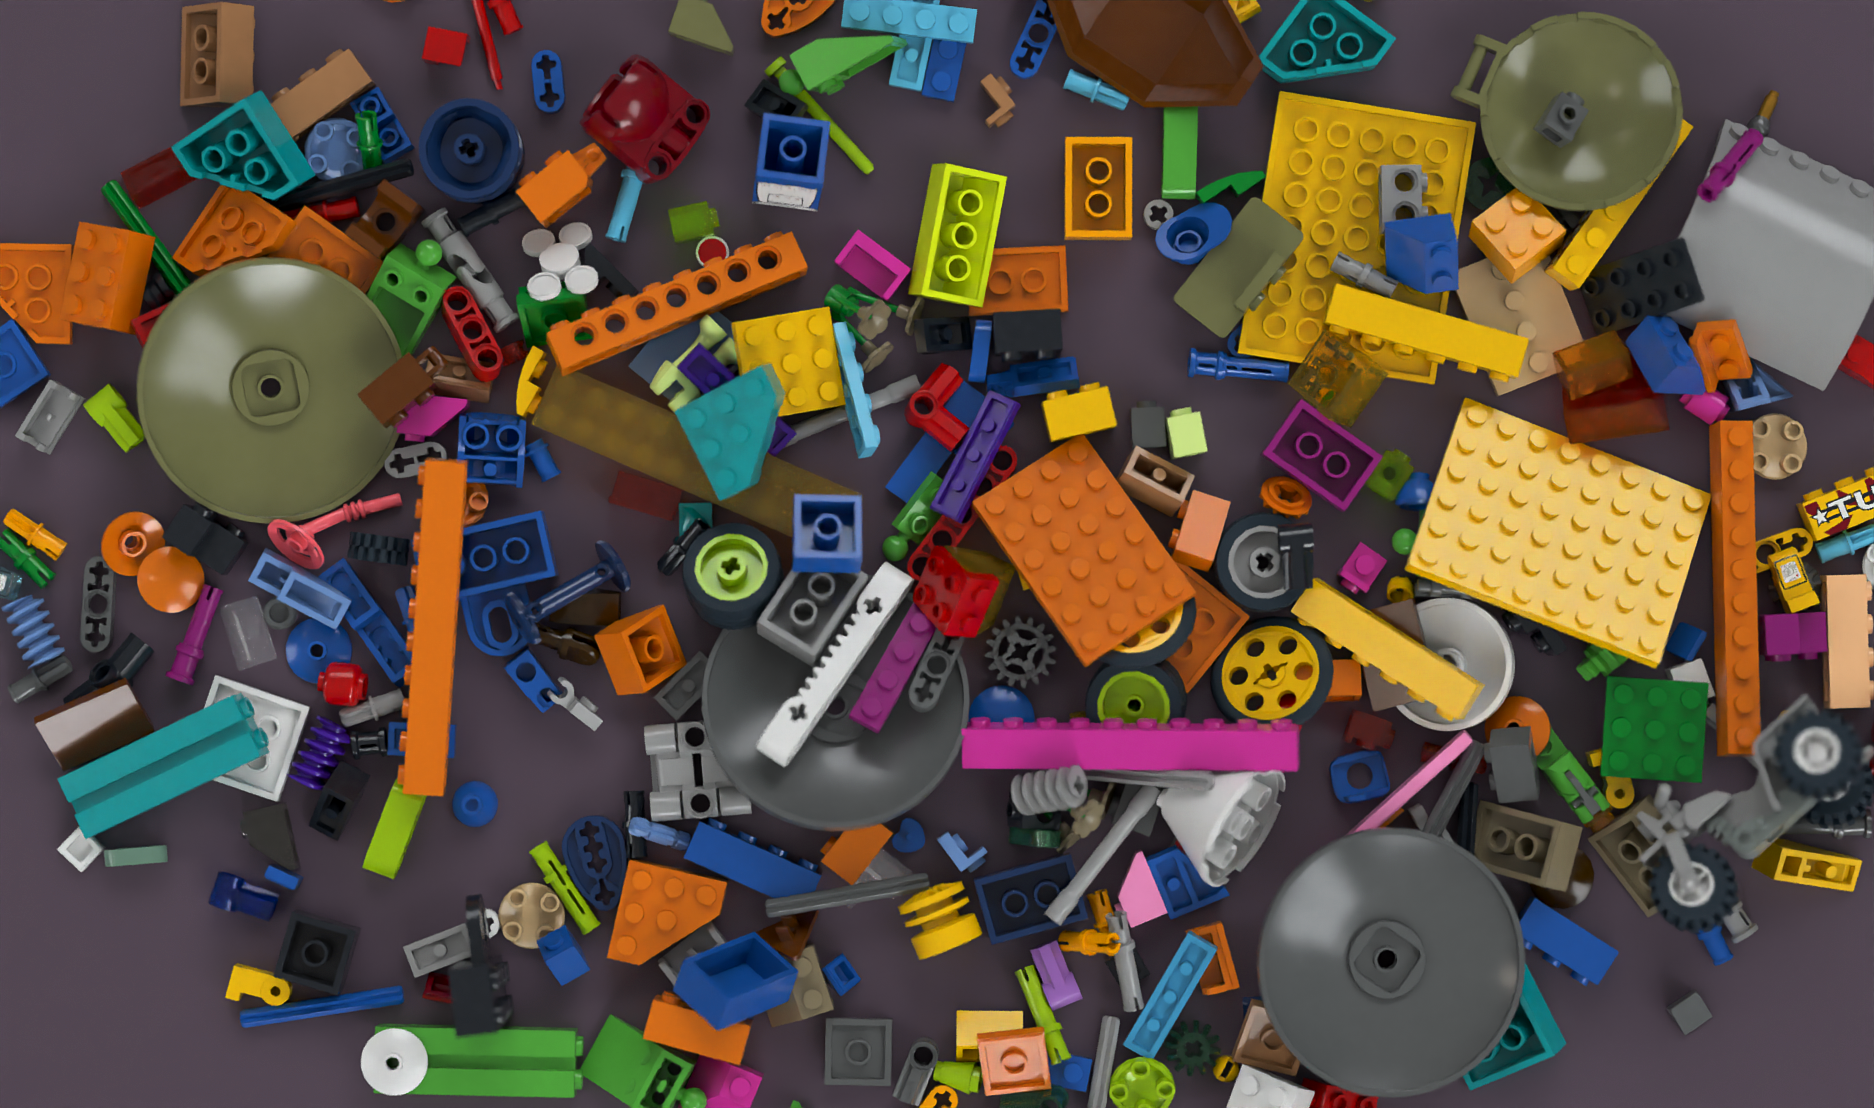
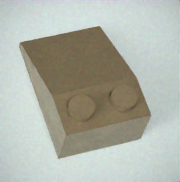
[1475,800,1583,892]

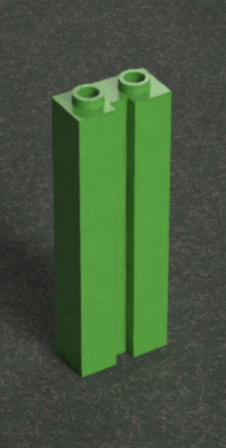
[374,1024,584,1098]

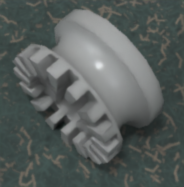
[1143,199,1173,230]

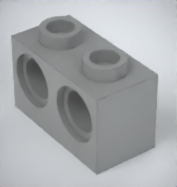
[1378,164,1428,235]

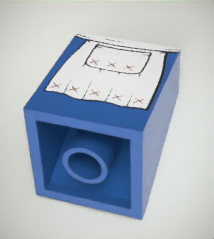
[752,113,830,211]

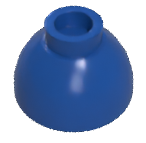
[1395,472,1434,511]
[452,781,498,827]

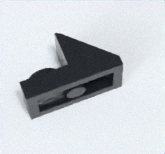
[744,79,809,119]
[585,243,639,298]
[913,316,972,355]

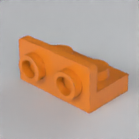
[1688,319,1753,393]

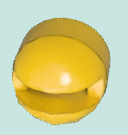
[1387,575,1414,603]
[1212,1055,1239,1083]

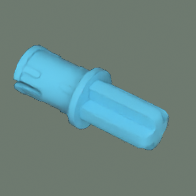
[1063,69,1129,110]
[1815,523,1874,564]

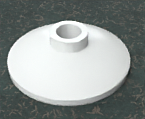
[361,1028,428,1095]

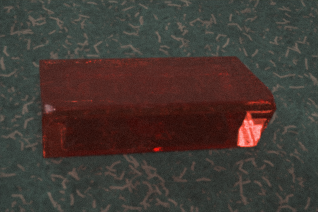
[121,144,197,208]

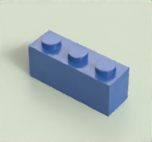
[1518,896,1619,986]

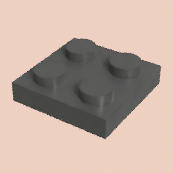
[824,1017,892,1086]

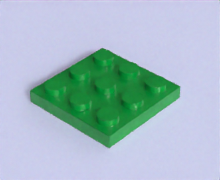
[1600,675,1709,783]

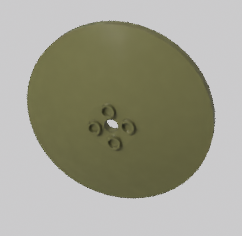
[137,257,402,523]

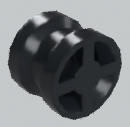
[143,271,177,310]

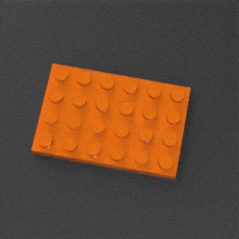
[971,434,1196,667]

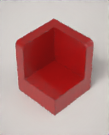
[422,26,470,67]

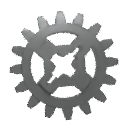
[985,616,1057,688]

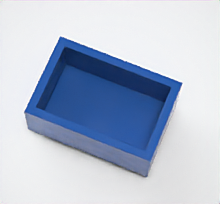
[673,931,799,1031]

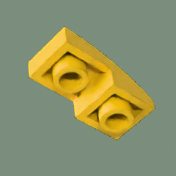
[516,346,548,418]

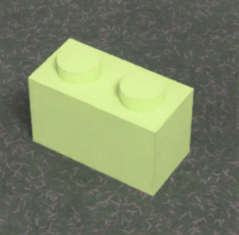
[1165,407,1208,460]

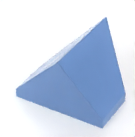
[1722,357,1794,412]

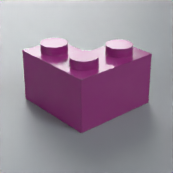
[1758,612,1828,662]

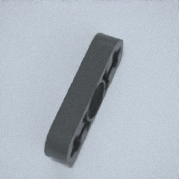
[80,556,117,652]
[908,629,965,712]

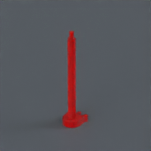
[472,0,503,91]

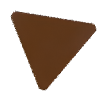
[756,910,819,961]

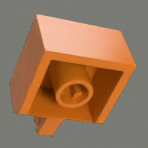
[516,142,607,228]

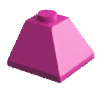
[678,1054,764,1108]

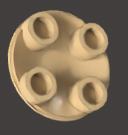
[1753,413,1807,480]
[498,883,565,949]

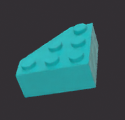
[1259,0,1396,84]
[171,90,316,200]
[675,363,786,501]

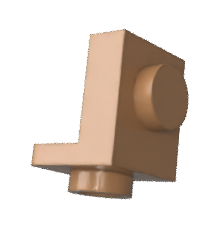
[980,73,1016,128]

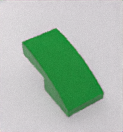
[1195,171,1266,204]

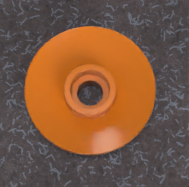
[101,511,165,576]
[1485,696,1551,757]

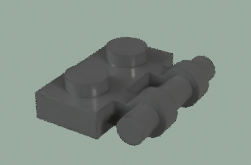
[1412,577,1480,600]

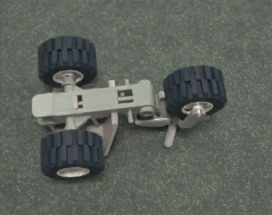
[1636,694,1874,934]

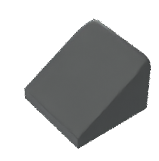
[1666,989,1712,1035]

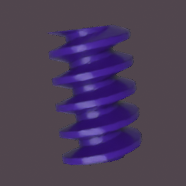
[286,715,351,791]

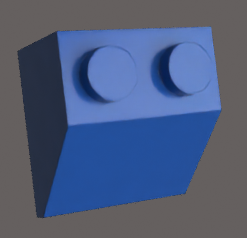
[1384,213,1459,294]
[1625,316,1706,395]

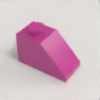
[397,396,470,442]

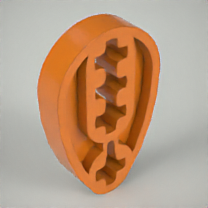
[761,0,836,38]

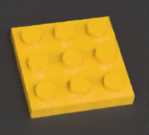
[731,306,846,417]

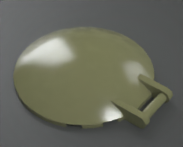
[1450,12,1683,211]

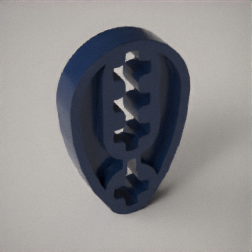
[562,815,628,911]

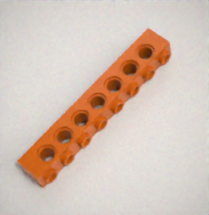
[546,231,808,377]

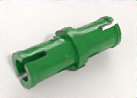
[0,528,56,589]

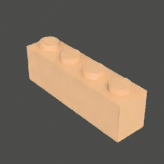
[1820,574,1874,709]

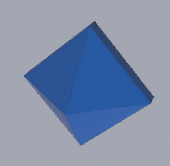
[822,953,861,996]

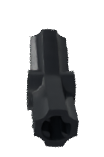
[63,632,155,704]

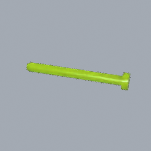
[764,56,874,175]

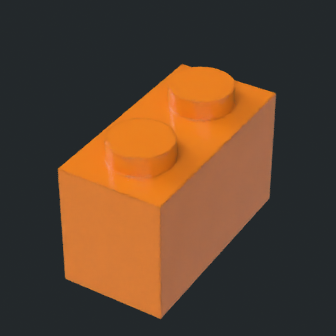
[1168,490,1231,572]
[820,823,893,885]

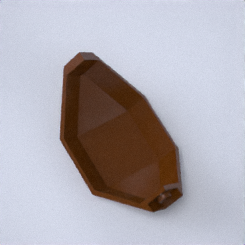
[1047,0,1264,108]

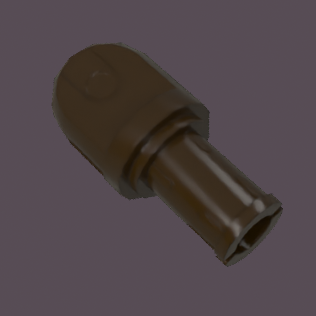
[535,622,601,666]

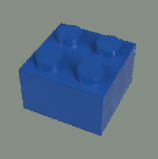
[792,494,862,573]

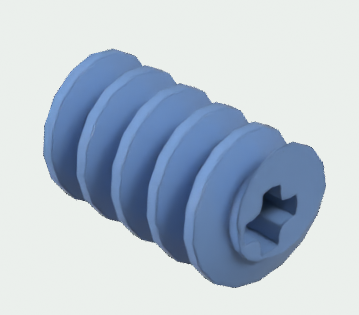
[1,595,65,669]

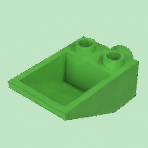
[779,36,908,96]
[366,240,457,357]
[580,1014,707,1108]

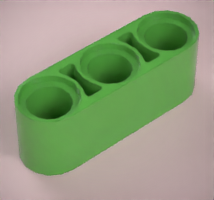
[1161,107,1198,200]

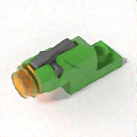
[1536,728,1615,833]

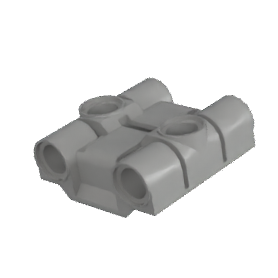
[644,721,752,822]

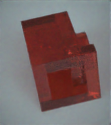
[1341,709,1396,751]

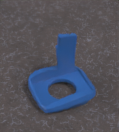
[1329,750,1390,804]

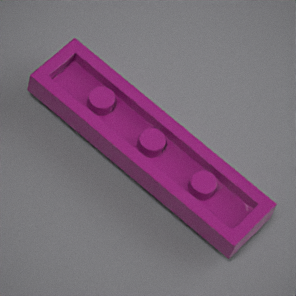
[849,603,937,734]

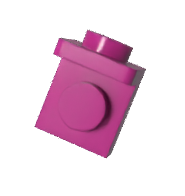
[1337,542,1388,595]

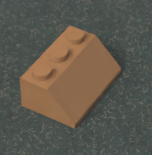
[180,2,255,108]

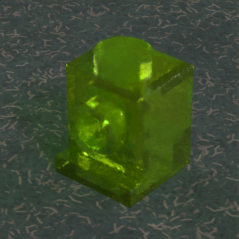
[1364,448,1415,502]

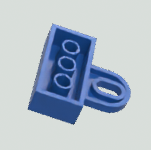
[410,511,559,656]

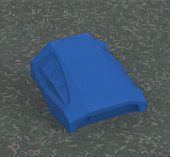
[457,412,526,488]

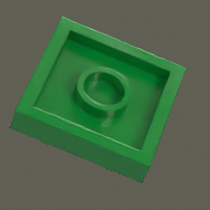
[516,281,593,348]

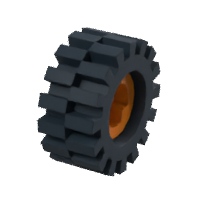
[347,531,410,566]

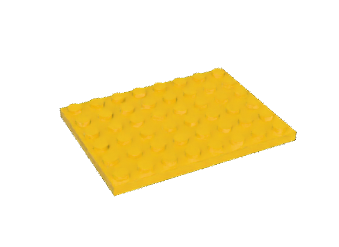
[1237,91,1476,385]
[1405,397,1711,669]

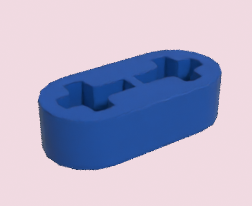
[531,50,566,114]
[968,319,993,383]

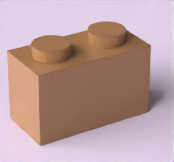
[1116,445,1195,517]

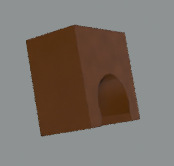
[345,179,425,261]

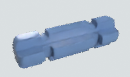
[628,817,691,851]

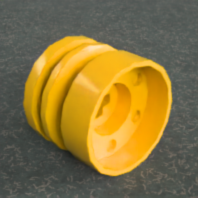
[898,881,983,960]

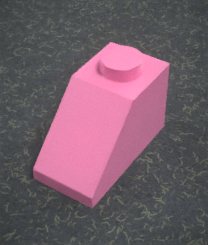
[1114,849,1168,928]

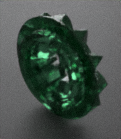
[1465,158,1515,211]

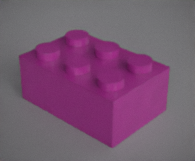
[1260,399,1383,512]

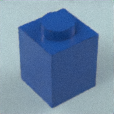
[536,925,591,986]

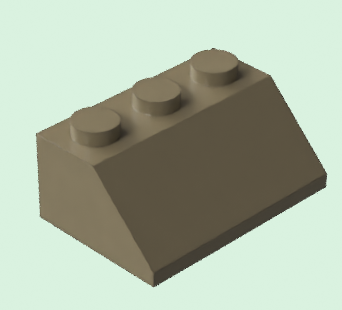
[1588,794,1676,917]

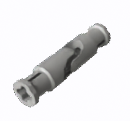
[421,207,520,333]

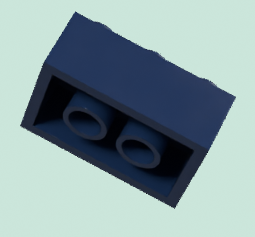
[974,852,1088,945]

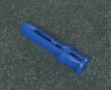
[1187,348,1289,383]

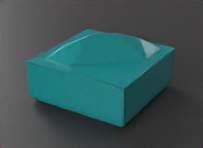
[679,503,713,537]

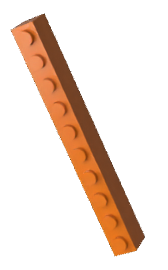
[1709,420,1761,757]
[397,457,468,797]

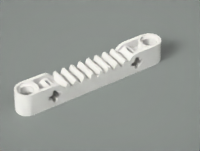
[756,561,914,767]

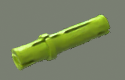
[529,840,601,935]
[1015,965,1072,1065]

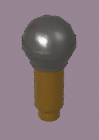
[1747,90,1779,137]

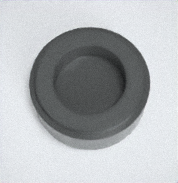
[263,597,298,630]

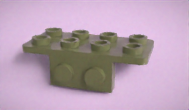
[1174,197,1304,338]

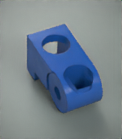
[504,647,562,713]

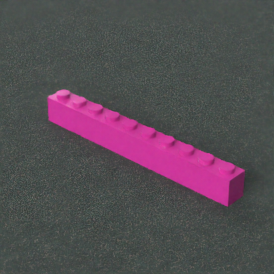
[961,717,1300,771]

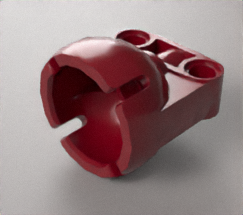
[579,54,710,184]

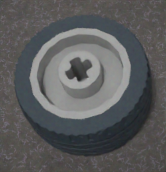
[1212,512,1314,612]

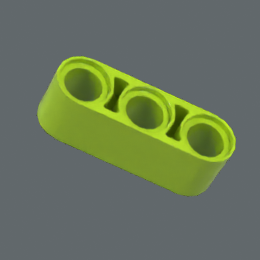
[363,778,427,880]

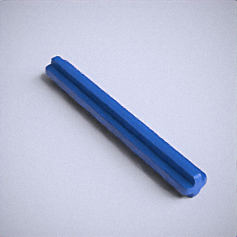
[240,986,404,1028]

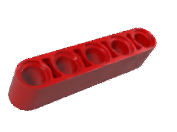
[907,446,1017,581]

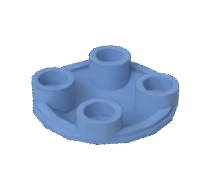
[304,118,363,181]

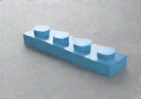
[1123,930,1218,1059]

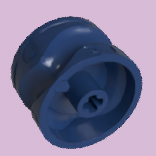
[418,98,525,204]

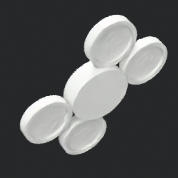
[522,222,599,301]

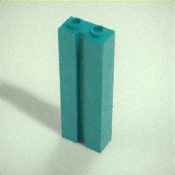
[57,692,270,839]

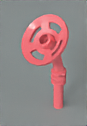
[267,493,403,569]

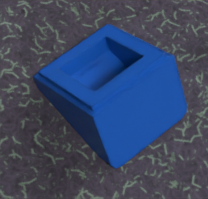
[1665,622,1707,662]

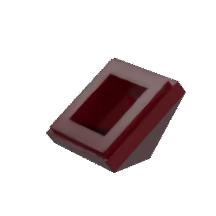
[423,972,452,1004]

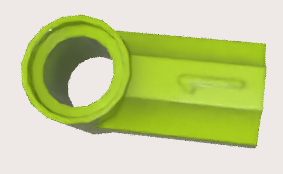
[83,383,146,453]

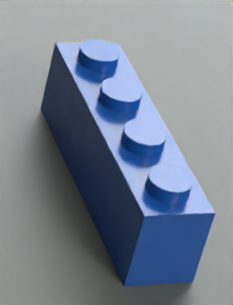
[683,817,822,898]

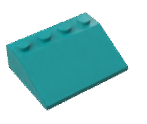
[1463,963,1567,1091]

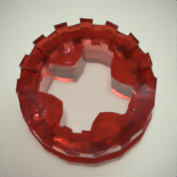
[500,339,529,367]

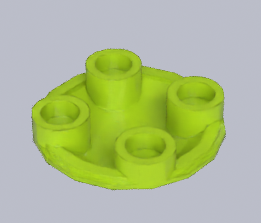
[1109,1057,1176,1108]

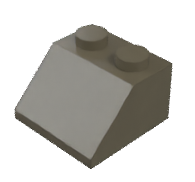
[766,943,835,1027]

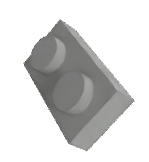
[403,922,471,978]

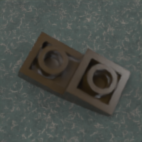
[549,587,621,626]

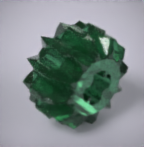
[1164,1019,1221,1076]

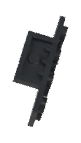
[1580,237,1705,337]

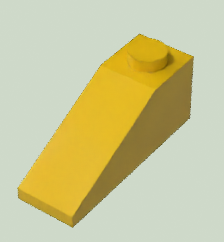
[1751,838,1862,892]

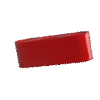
[441,286,503,382]

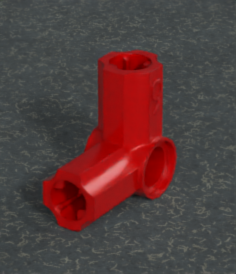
[904,363,970,452]

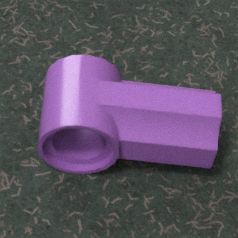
[1030,940,1083,1011]

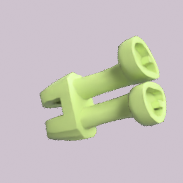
[650,314,738,414]

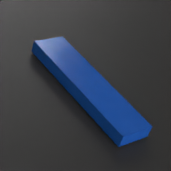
[885,381,985,503]

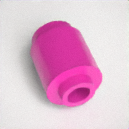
[1679,384,1730,425]

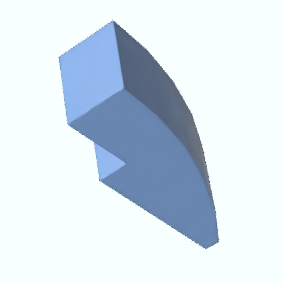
[248,548,352,630]

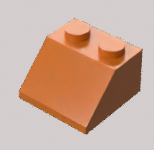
[594,604,687,695]

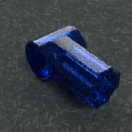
[208,871,280,921]

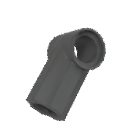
[892,1037,939,1106]

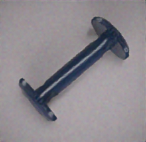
[505,540,631,645]

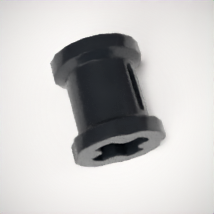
[351,727,388,760]

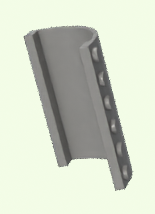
[1661,119,1874,391]

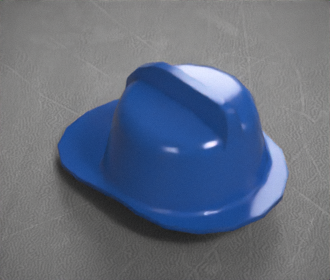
[1155,202,1232,265]

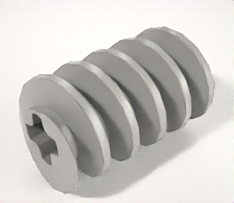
[1011,765,1088,816]

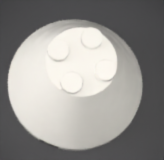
[1157,770,1285,887]

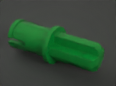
[355,110,383,170]

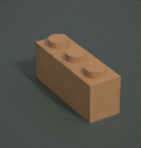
[271,48,376,142]

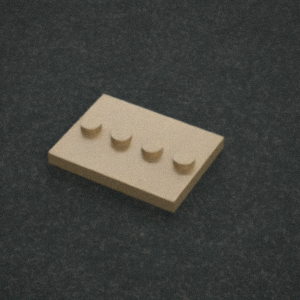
[1455,256,1591,397]

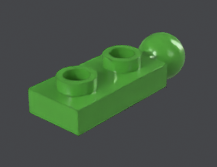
[882,471,943,561]

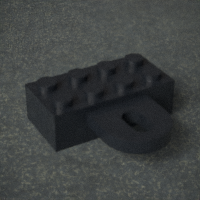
[448,894,514,1038]

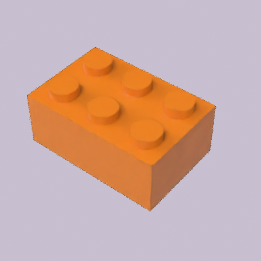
[59,221,156,335]
[643,991,753,1065]

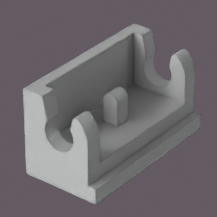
[15,379,85,455]
[658,921,727,986]

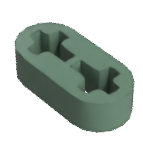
[104,845,168,867]

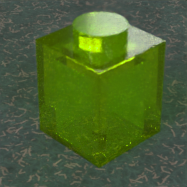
[668,201,720,244]

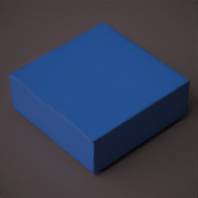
[264,863,304,890]

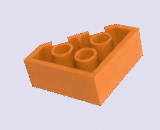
[607,858,729,965]

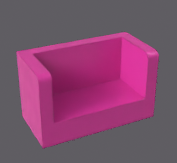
[834,229,911,302]

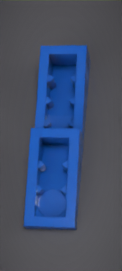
[318,558,412,688]

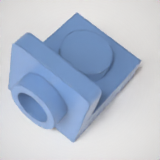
[937,831,987,873]

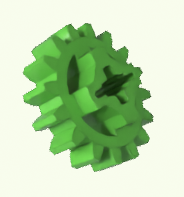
[1576,643,1628,681]

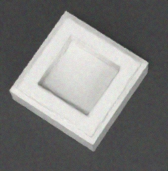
[57,827,106,872]

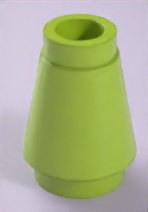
[933,1061,983,1095]

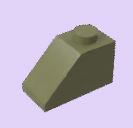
[668,0,735,56]

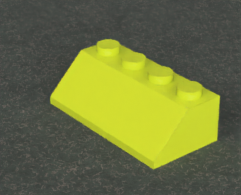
[908,163,1007,308]

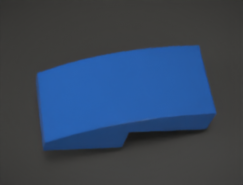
[350,87,415,164]

